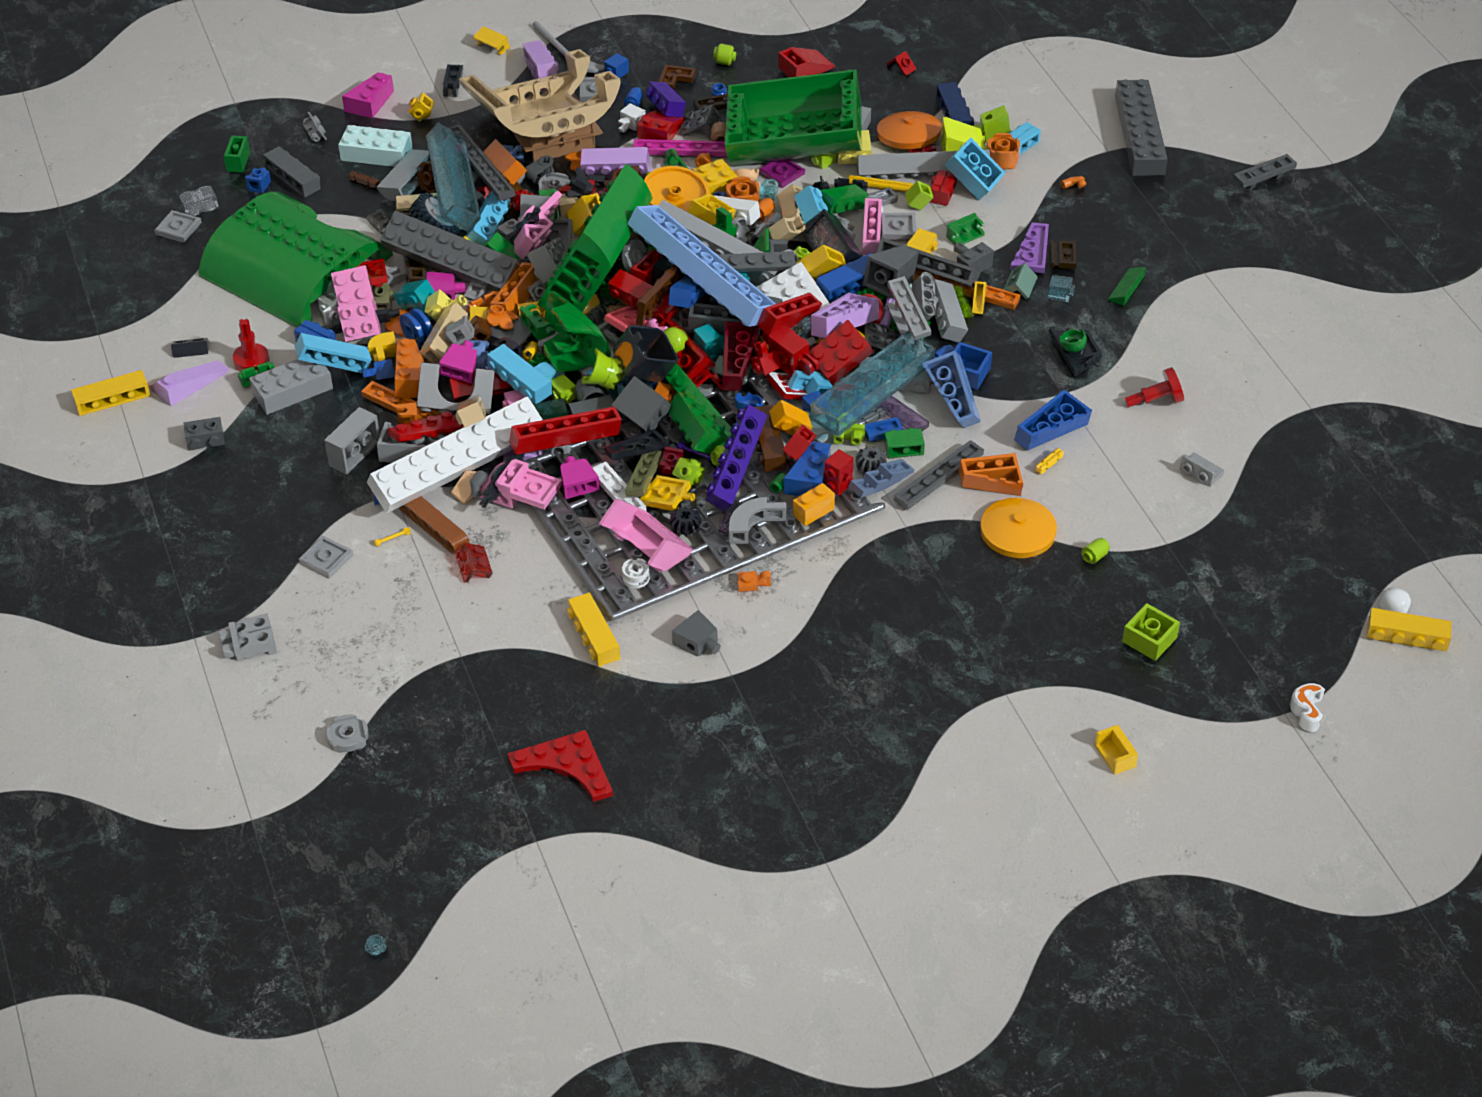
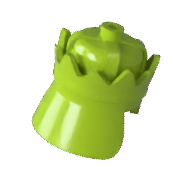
[581,349,624,390]

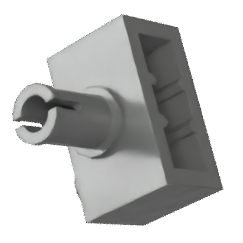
[954,242,994,272]

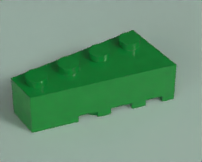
[668,392,729,454]

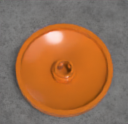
[877,111,942,149]

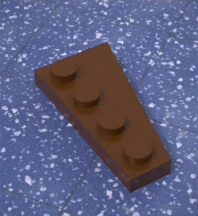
[636,264,680,326]

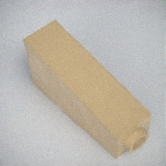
[419,302,468,364]

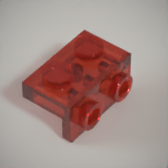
[456,543,493,583]

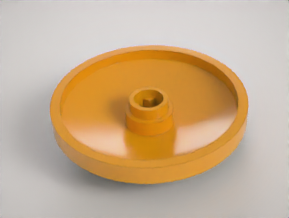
[644,166,709,212]
[980,498,1057,558]

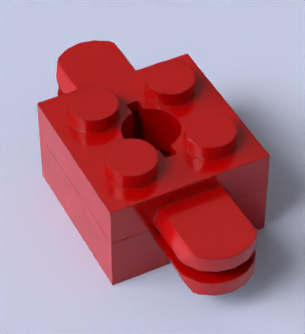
[762,325,819,377]

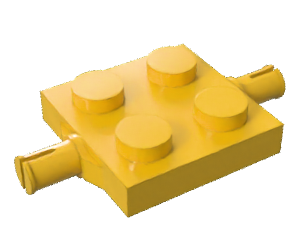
[640,475,695,511]

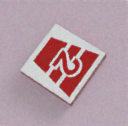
[766,372,808,400]

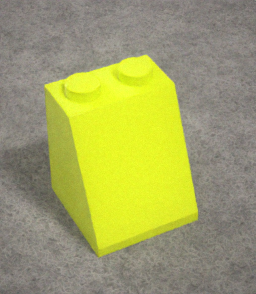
[941,117,987,151]

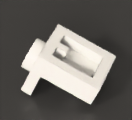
[318,295,339,325]

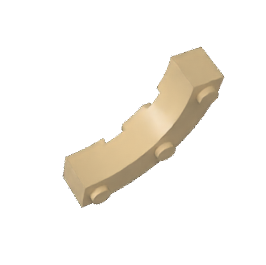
[769,184,807,242]

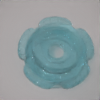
[365,934,387,956]

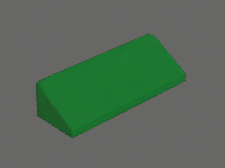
[1108,267,1146,306]

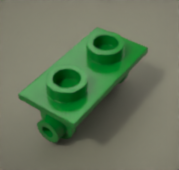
[238,361,275,388]

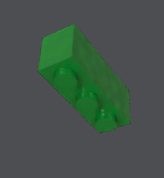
[820,184,869,214]

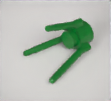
[663,148,689,169]

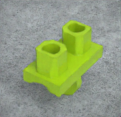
[831,418,865,445]

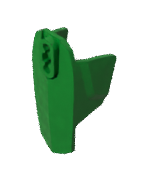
[543,291,611,372]

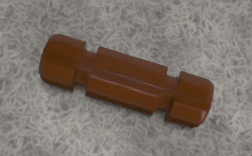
[348,171,379,188]

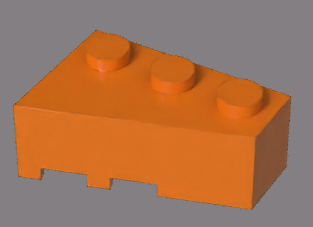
[959,453,1023,496]

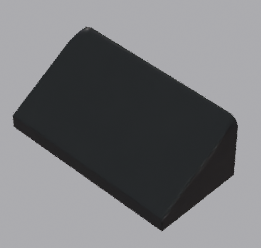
[171,338,209,358]

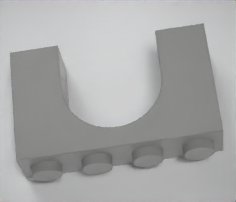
[416,362,494,414]

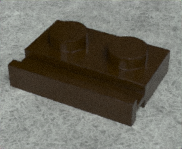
[1050,240,1077,269]

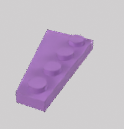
[1010,223,1049,273]

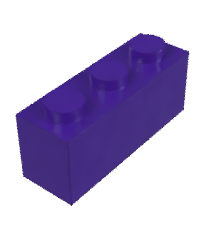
[646,81,686,117]

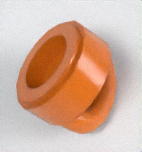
[695,152,712,167]

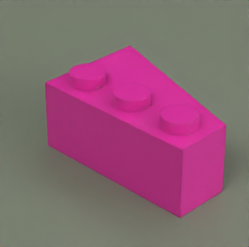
[342,72,394,118]

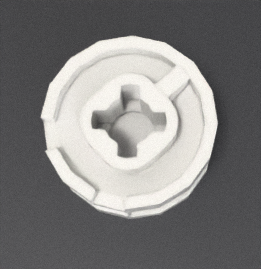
[622,558,650,589]

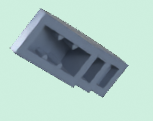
[848,459,915,498]

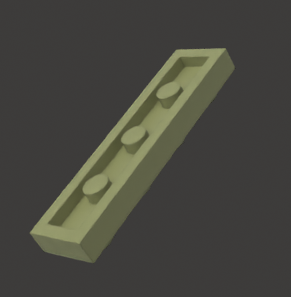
[625,450,663,497]

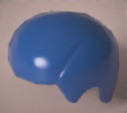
[734,392,763,411]

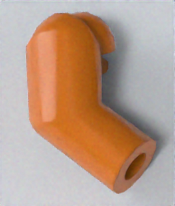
[1060,176,1086,189]

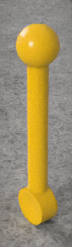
[374,527,411,546]

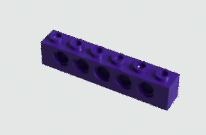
[705,404,767,511]

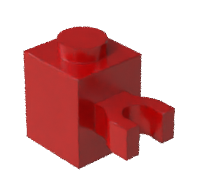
[750,341,782,375]

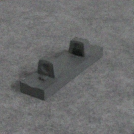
[1233,154,1297,189]

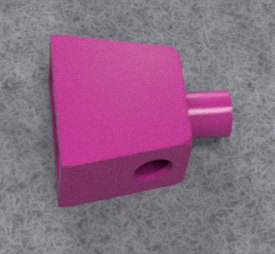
[426,272,466,300]
[439,340,477,384]
[560,456,600,499]

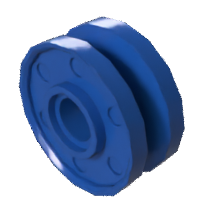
[399,308,432,348]

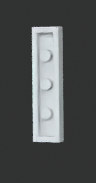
[593,462,646,511]

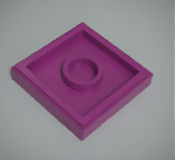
[759,159,805,188]

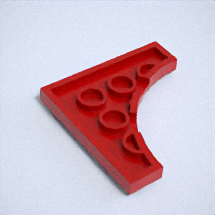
[507,730,613,802]

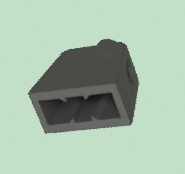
[672,610,721,656]

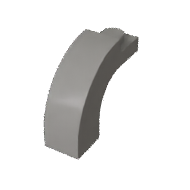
[729,497,786,544]

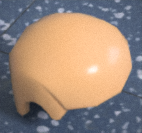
[734,169,759,182]

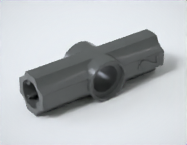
[750,212,782,246]

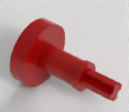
[233,319,270,372]
[1125,367,1184,407]

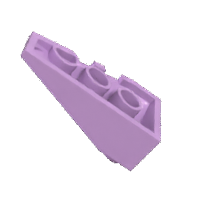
[149,360,229,406]

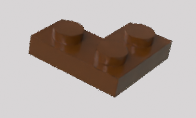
[659,65,696,90]

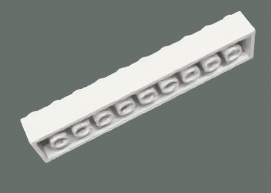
[367,396,543,514]

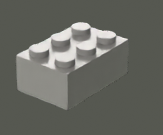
[324,407,380,475]

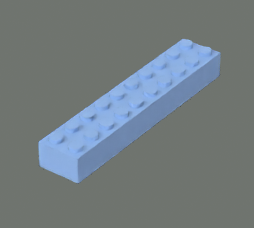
[628,205,776,327]

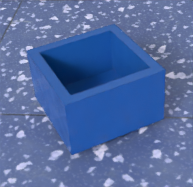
[954,342,992,390]

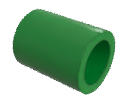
[769,473,786,494]

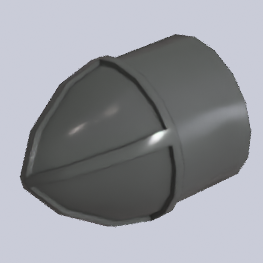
[575,377,606,401]

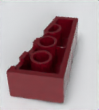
[722,322,761,391]

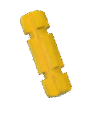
[1035,448,1064,474]

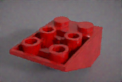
[778,47,835,78]

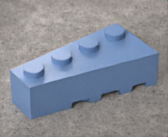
[922,351,981,428]

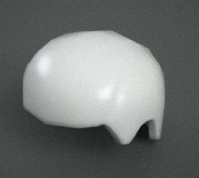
[1379,587,1411,613]

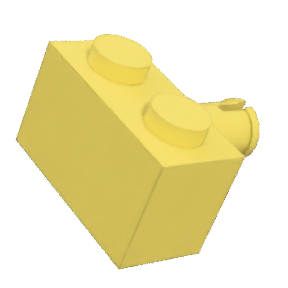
[424,289,467,322]

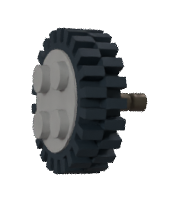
[410,193,462,235]

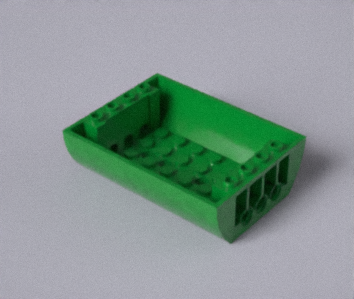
[725,69,862,166]
[537,164,653,312]

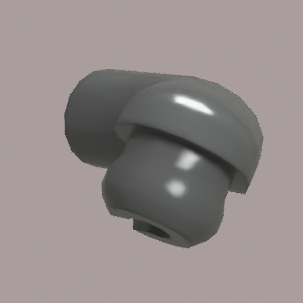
[470,470,488,497]
[681,496,707,509]

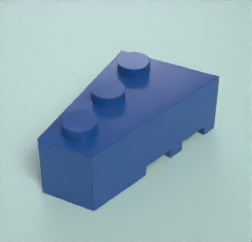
[784,441,831,496]

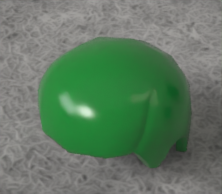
[1060,329,1087,353]

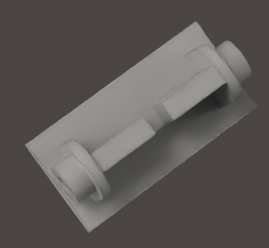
[303,112,327,142]

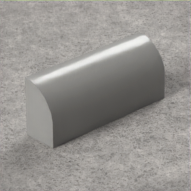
[377,149,433,202]

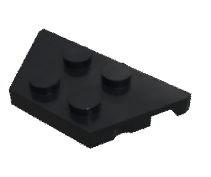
[1049,326,1102,376]

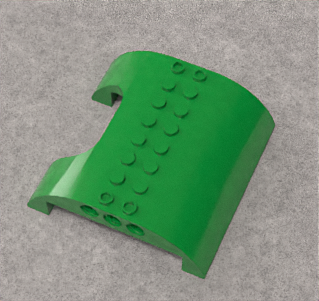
[199,192,393,328]

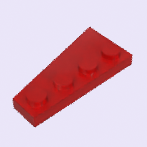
[357,258,388,287]

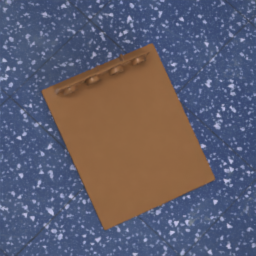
[512,93,603,162]

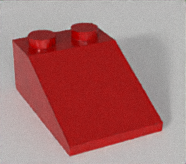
[637,110,685,140]

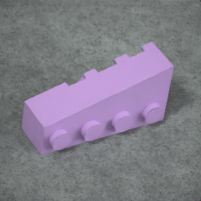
[522,40,559,92]
[811,293,879,339]

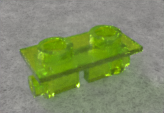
[954,286,974,318]

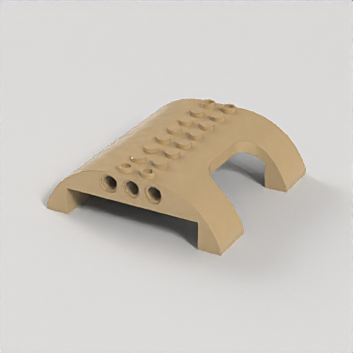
[459,49,621,137]

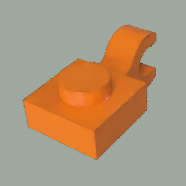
[737,571,771,592]

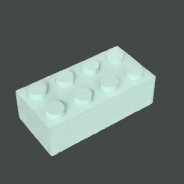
[338,125,412,167]

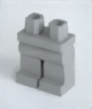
[219,613,277,661]

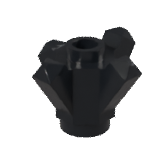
[565,167,594,198]

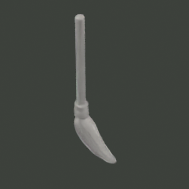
[533,21,604,74]

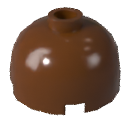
[417,161,448,194]

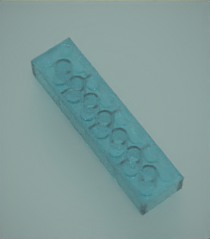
[426,123,481,232]
[810,331,935,437]

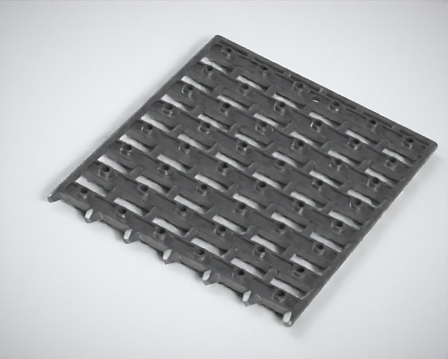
[524,371,885,621]

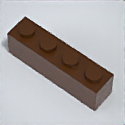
[755,405,787,472]

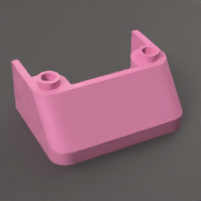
[599,498,693,572]

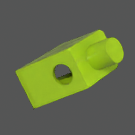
[974,105,1011,142]

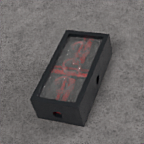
[801,209,863,264]

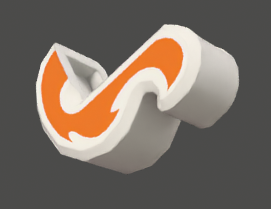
[1290,683,1325,732]

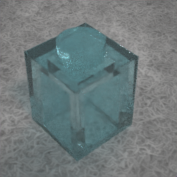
[1048,275,1075,302]

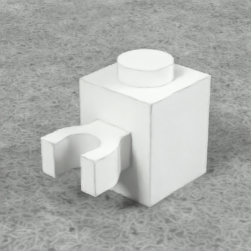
[618,104,645,133]

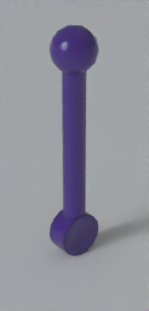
[677,443,711,461]

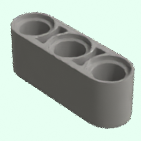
[912,272,936,321]

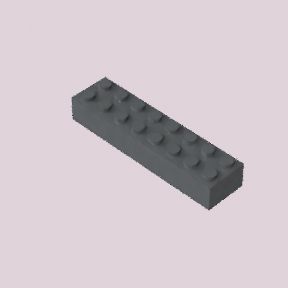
[1115,79,1168,176]
[380,211,520,292]

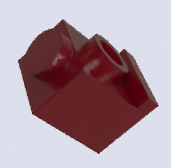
[659,446,684,478]

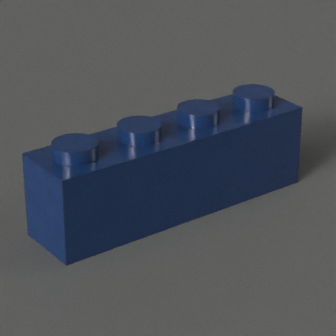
[936,82,974,126]

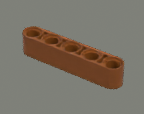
[399,496,470,554]

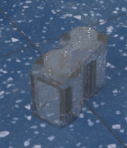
[179,186,219,216]

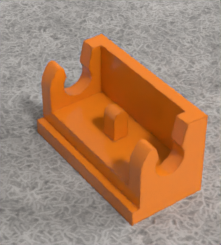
[396,402,418,424]

